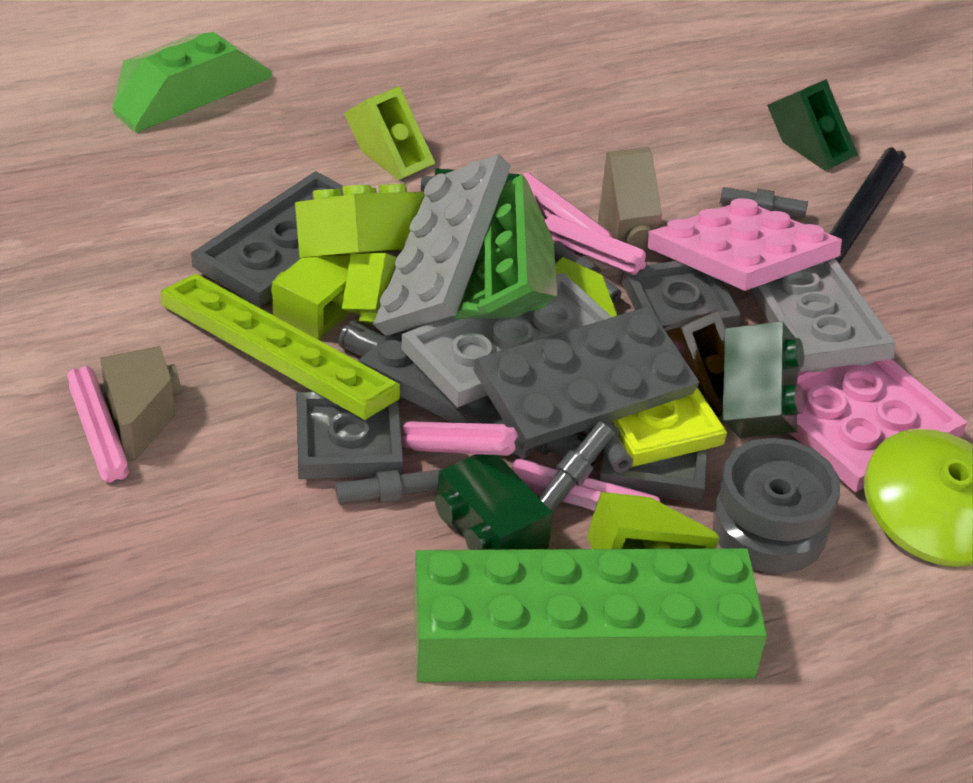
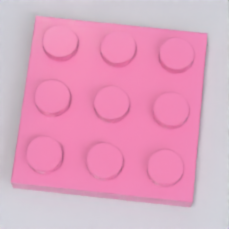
[648,198,842,291]
[790,359,967,492]

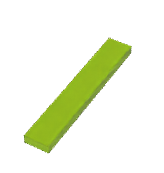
[160,274,400,420]

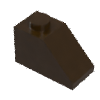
[663,310,725,418]

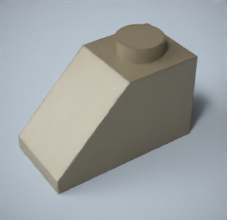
[598,147,662,251]
[100,346,181,462]

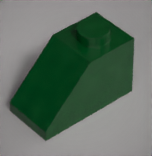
[767,79,858,171]

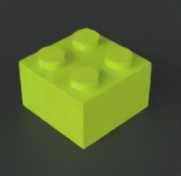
[295,183,425,258]

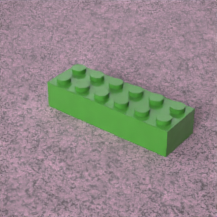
[414,548,767,682]

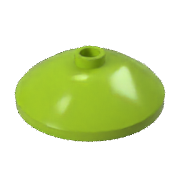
[864,429,973,567]

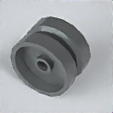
[713,437,840,574]

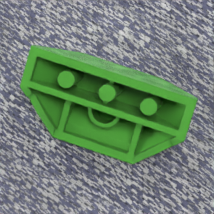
[112,31,272,133]
[454,174,557,319]

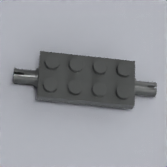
[338,320,601,465]

